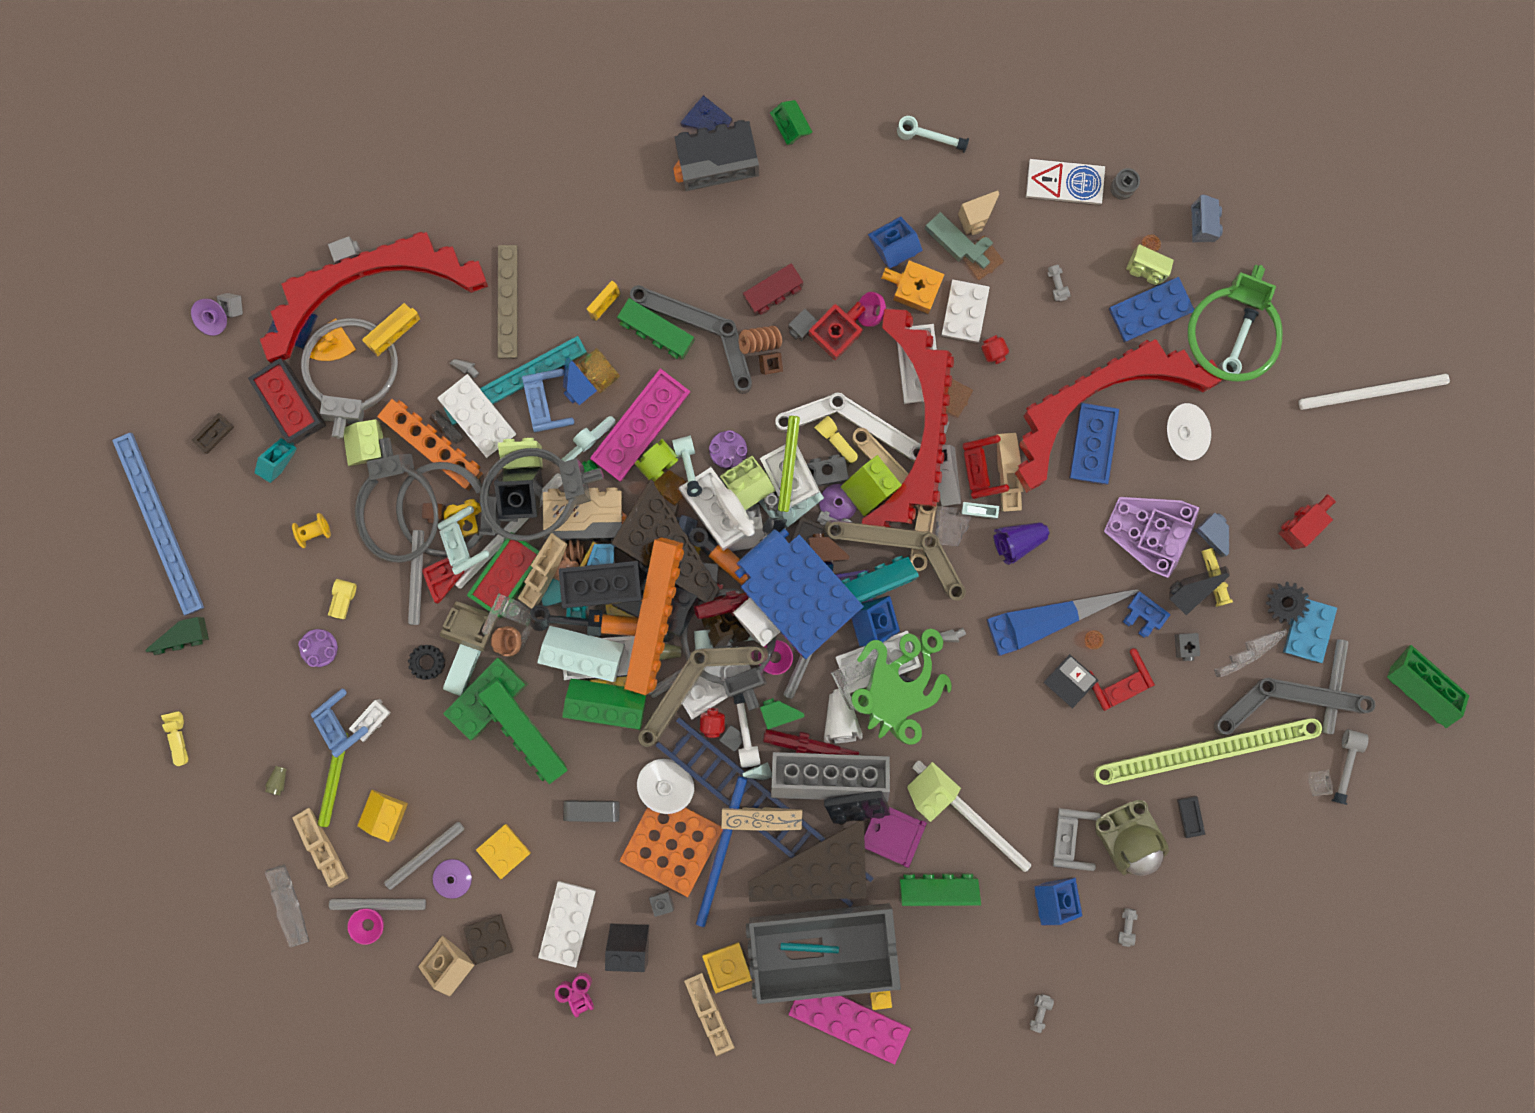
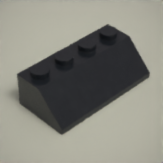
[612,570,698,637]

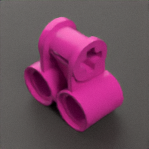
[555,973,594,1018]

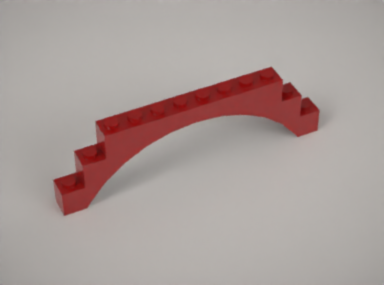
[260,232,488,363]
[862,309,954,527]
[1015,339,1224,493]

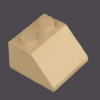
[958,191,999,235]
[418,936,474,996]

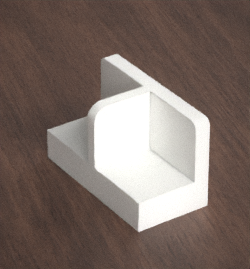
[349,699,391,742]

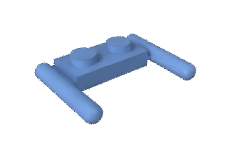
[522,369,575,432]
[310,689,368,758]

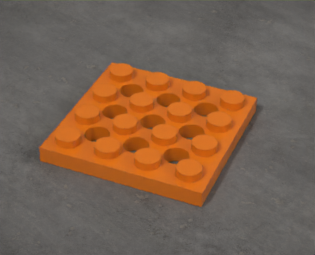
[620,807,723,897]

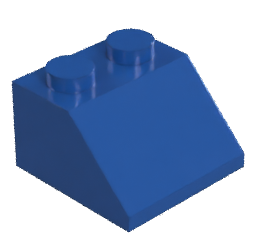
[868,217,923,269]
[563,358,597,405]
[851,596,900,646]
[1034,878,1082,925]

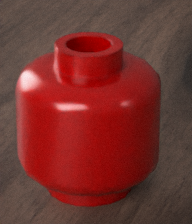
[981,335,1009,364]
[700,708,725,738]

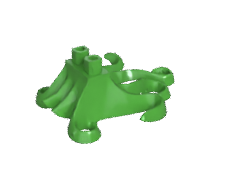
[851,629,952,745]

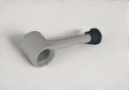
[1331,729,1369,805]

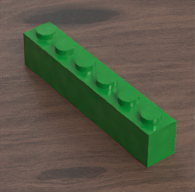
[477,677,568,784]

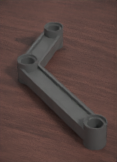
[630,285,752,394]
[1214,678,1376,735]

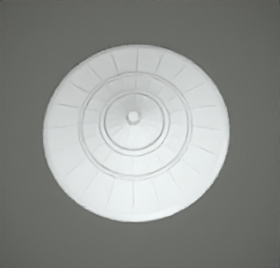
[1167,403,1211,460]
[637,759,694,814]

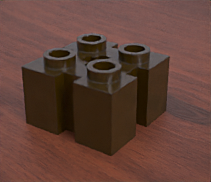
[701,612,750,648]

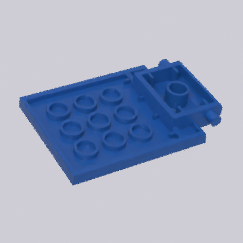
[735,529,864,659]

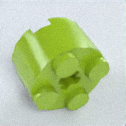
[634,439,678,482]

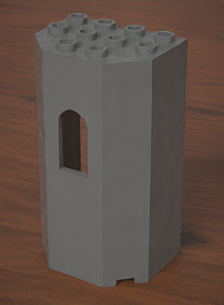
[746,903,901,1004]

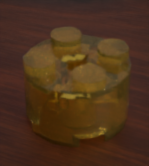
[576,348,620,394]

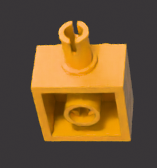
[881,260,944,314]

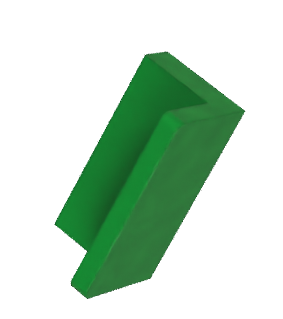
[770,100,812,145]

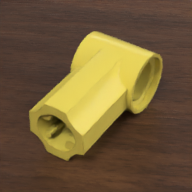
[328,579,357,619]

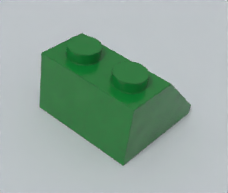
[760,698,805,729]

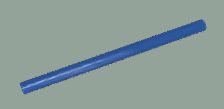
[696,776,747,927]

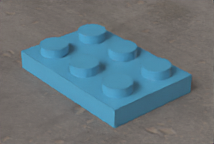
[1283,599,1337,663]

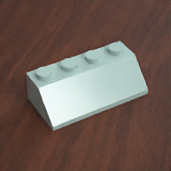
[538,626,625,682]

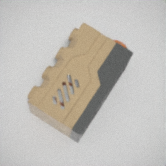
[543,488,627,541]

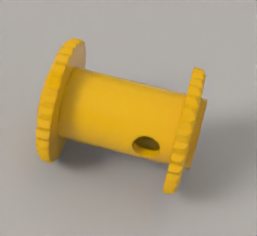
[292,513,331,548]

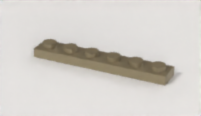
[498,245,518,359]

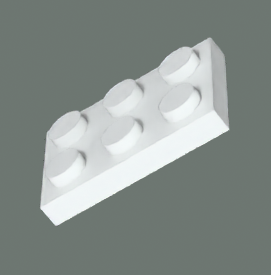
[941,280,990,343]
[760,445,820,509]

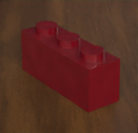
[743,263,804,316]

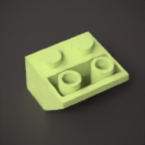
[1126,244,1174,285]
[498,438,543,469]
[720,456,776,510]

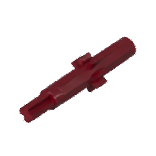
[694,590,749,620]
[763,729,859,755]

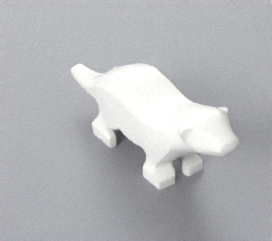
[710,477,755,537]

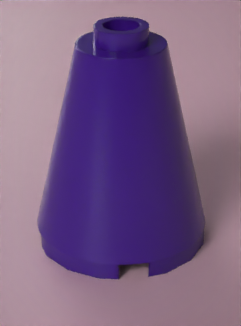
[993,522,1050,565]

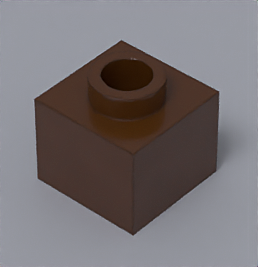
[758,352,783,375]
[422,503,445,524]

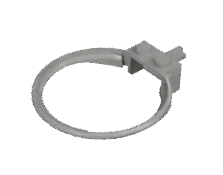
[301,318,398,439]

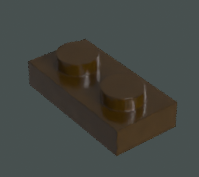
[192,413,234,454]

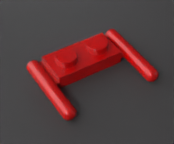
[963,435,1009,499]
[1089,648,1155,711]

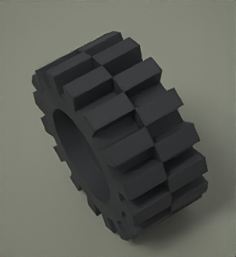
[408,645,445,680]

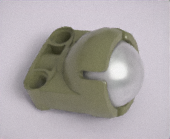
[1095,800,1169,876]

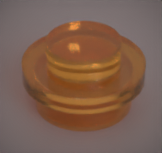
[1141,235,1161,252]
[1084,630,1104,650]

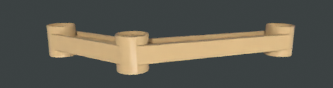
[852,428,937,572]

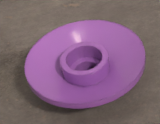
[191,299,227,335]
[819,484,857,521]
[433,859,472,899]

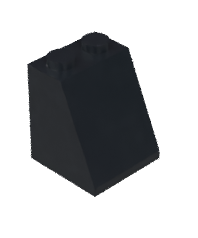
[494,467,543,519]
[605,923,649,972]

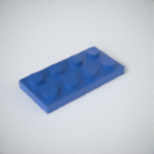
[1109,277,1194,343]
[1069,403,1119,485]

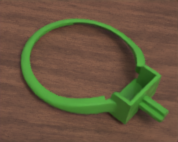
[1188,265,1283,382]

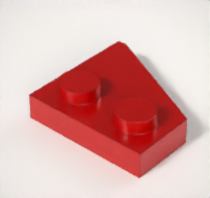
[422,557,465,604]

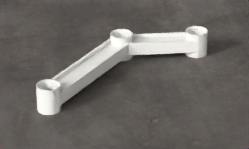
[775,393,921,462]

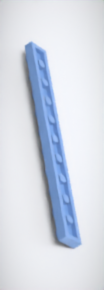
[112,433,204,616]

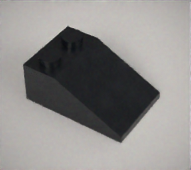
[1169,566,1230,615]

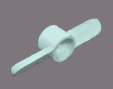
[561,416,616,462]

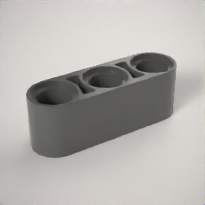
[563,800,620,822]

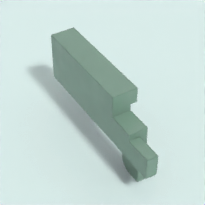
[924,212,993,269]

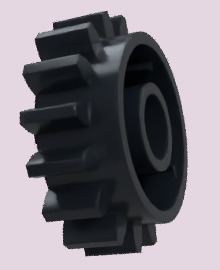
[1266,582,1311,625]

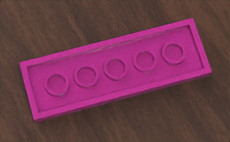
[590,368,691,482]
[788,996,911,1065]

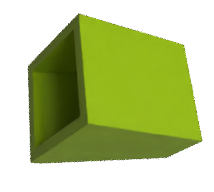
[841,455,902,516]

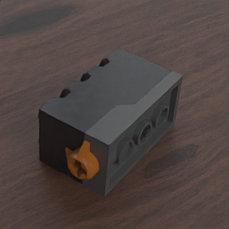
[673,120,759,191]

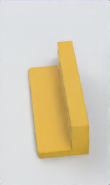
[362,303,420,357]

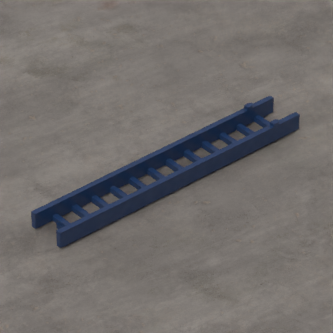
[656,717,874,907]

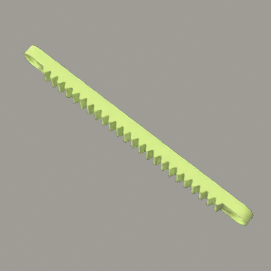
[1094,718,1322,785]

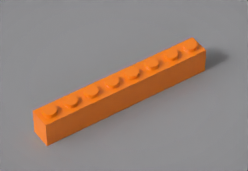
[624,537,684,695]

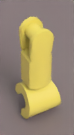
[814,416,858,463]
[161,711,188,766]

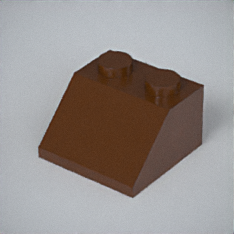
[808,534,849,562]

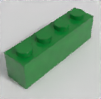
[617,298,695,359]

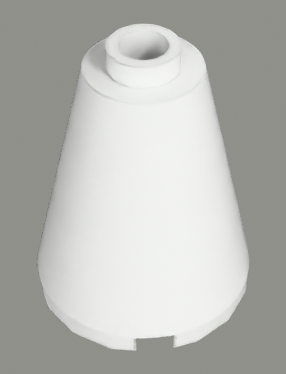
[824,689,863,743]

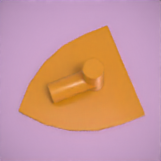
[310,318,356,361]

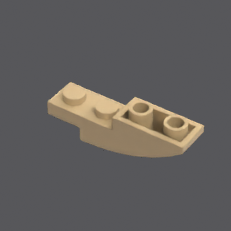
[996,433,1023,511]

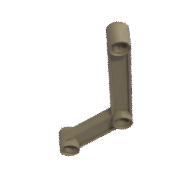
[824,520,966,601]
[638,646,768,747]

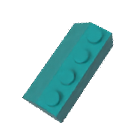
[841,556,919,603]

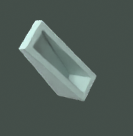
[962,502,999,519]
[742,762,772,780]

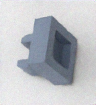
[676,515,698,538]

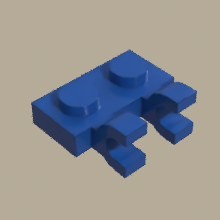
[1122,591,1171,638]

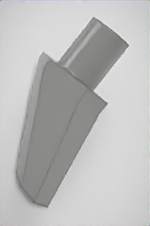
[450,359,479,378]
[940,628,966,642]

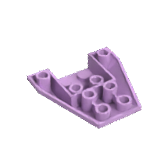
[1104,497,1200,578]

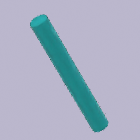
[780,943,839,954]

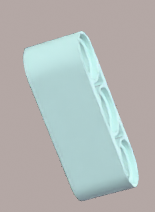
[443,644,481,696]

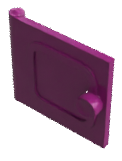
[864,807,927,868]

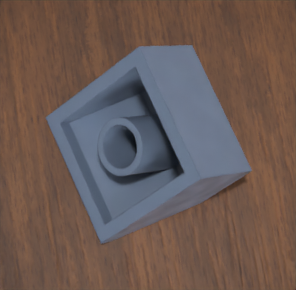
[1191,195,1223,242]

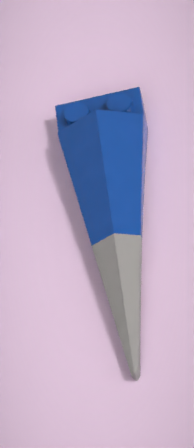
[986,589,1139,656]

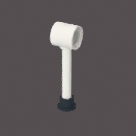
[733,694,761,768]

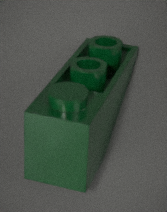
[145,617,209,655]

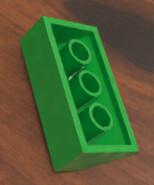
[1387,645,1470,728]
[562,678,647,730]
[899,873,981,906]

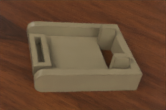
[440,601,498,652]

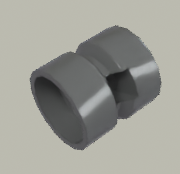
[1110,168,1140,200]

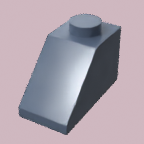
[1195,513,1229,557]

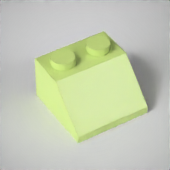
[344,419,383,466]
[907,762,961,822]

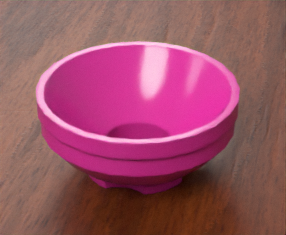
[857,292,886,327]
[758,640,793,675]
[348,908,384,945]

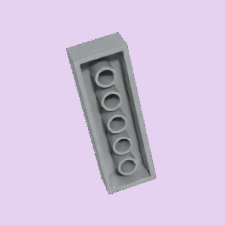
[771,752,890,802]

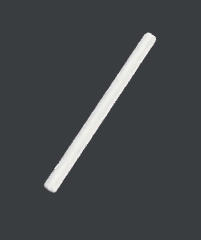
[1298,374,1450,410]
[455,473,563,589]
[912,761,1031,872]

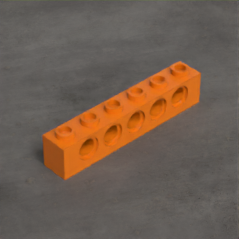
[377,399,483,491]

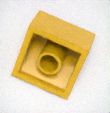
[357,790,408,842]

